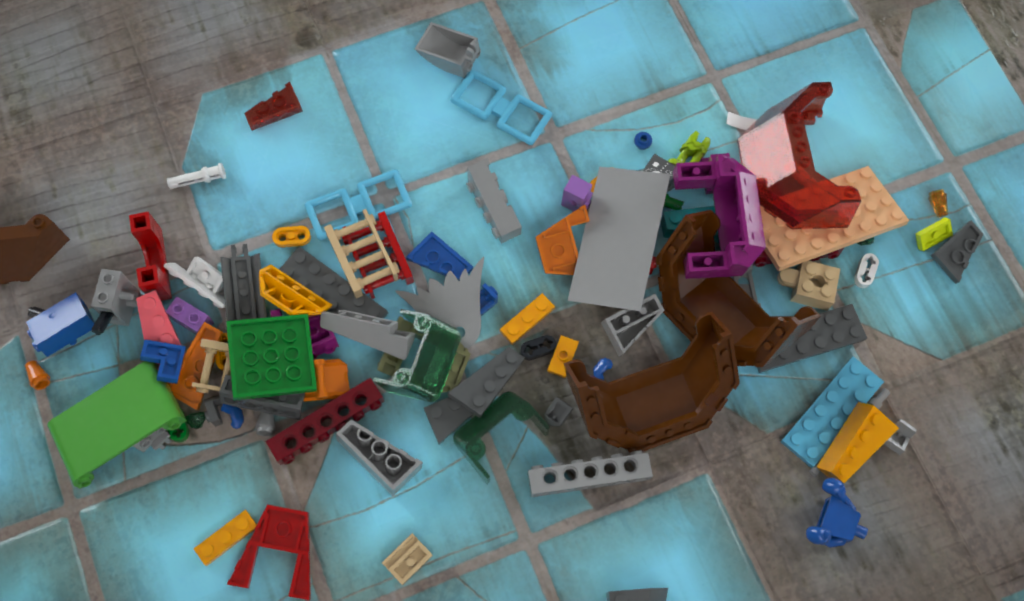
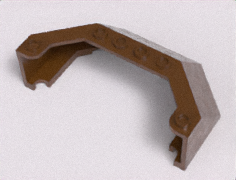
[656,210,821,367]
[0,214,70,285]
[563,312,740,453]

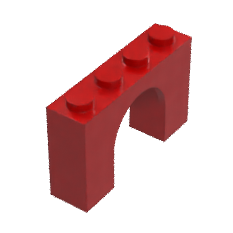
[129,211,172,301]

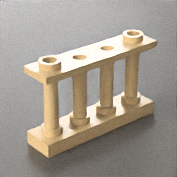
[324,209,400,299]
[192,338,231,394]

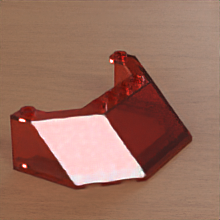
[737,82,861,229]

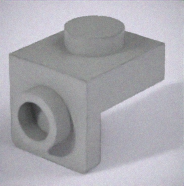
[884,419,917,455]

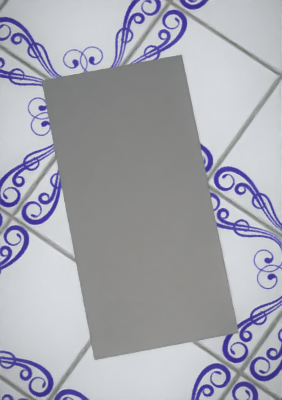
[567,167,670,311]

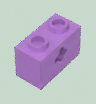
[561,175,593,211]
[166,297,214,335]

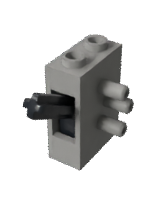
[91,269,141,335]

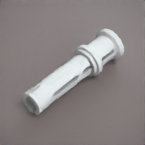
[167,163,226,190]

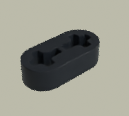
[520,335,556,361]

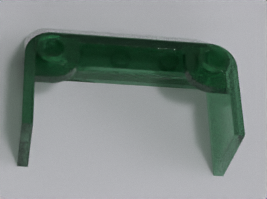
[373,309,461,402]
[453,391,550,484]

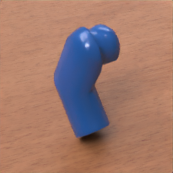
[593,358,613,380]
[221,404,244,429]

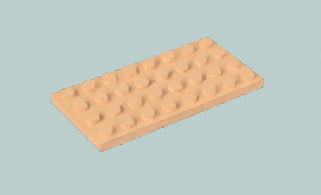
[760,166,909,271]

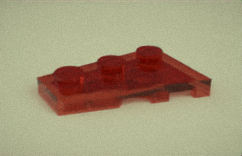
[244,82,303,131]

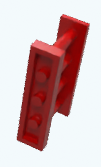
[342,211,414,299]

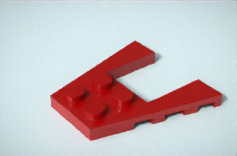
[227,504,311,600]

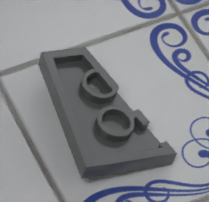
[930,220,983,284]

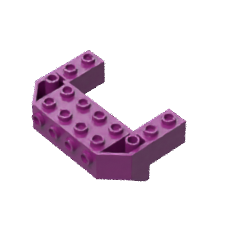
[673,155,766,279]

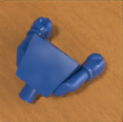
[806,478,868,548]

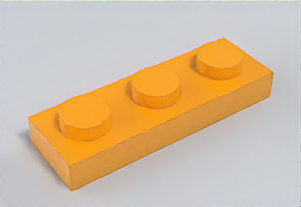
[500,293,555,345]
[194,510,257,566]

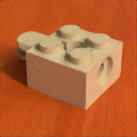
[777,261,840,311]

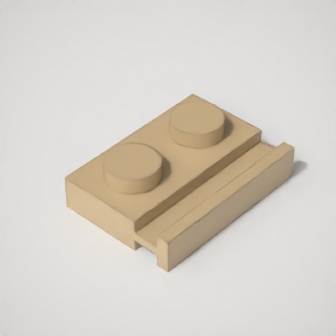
[382,533,433,585]

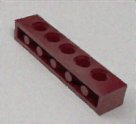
[265,377,385,465]

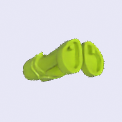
[668,131,711,166]

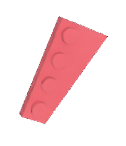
[136,290,185,366]

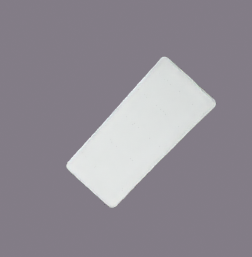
[726,112,761,132]

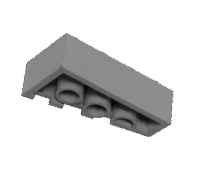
[466,158,522,244]
[336,420,423,496]

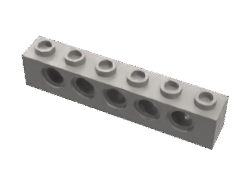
[528,451,653,498]

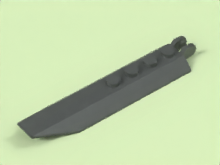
[220,244,267,321]

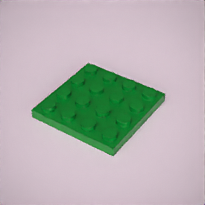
[226,314,317,401]

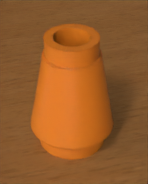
[25,360,50,390]

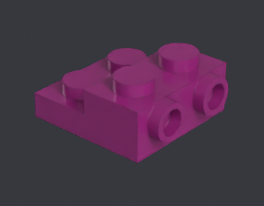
[308,314,339,360]

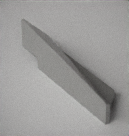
[320,310,416,360]

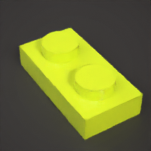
[915,217,953,251]

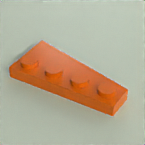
[168,322,223,410]

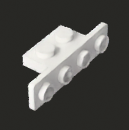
[163,257,225,309]

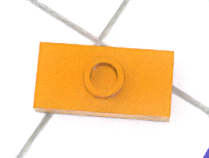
[547,335,579,378]

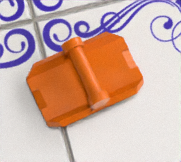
[304,359,350,402]

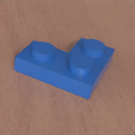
[140,340,186,384]

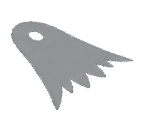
[395,257,484,349]

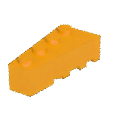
[816,402,899,483]

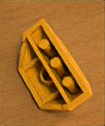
[259,264,332,317]

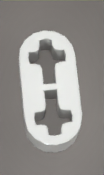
[854,253,879,288]

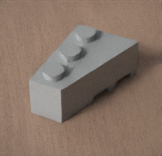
[601,294,665,357]

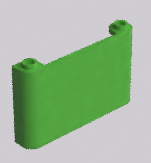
[47,361,187,489]

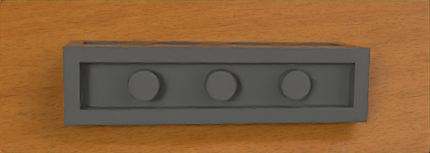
[219,375,305,420]

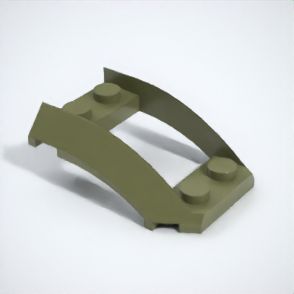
[377,316,471,393]

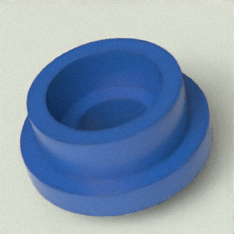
[634,132,652,150]

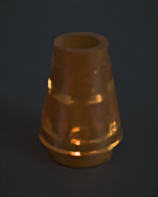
[928,189,949,218]

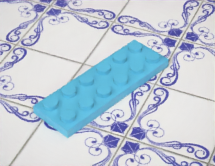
[780,357,884,468]

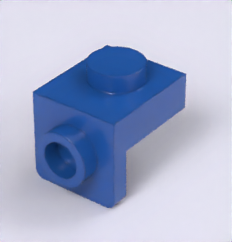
[480,283,498,316]

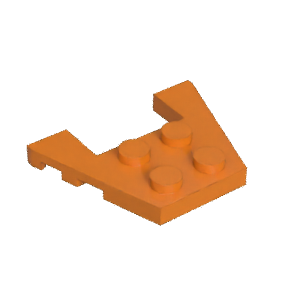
[535,205,590,275]

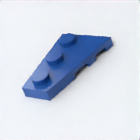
[406,232,473,281]

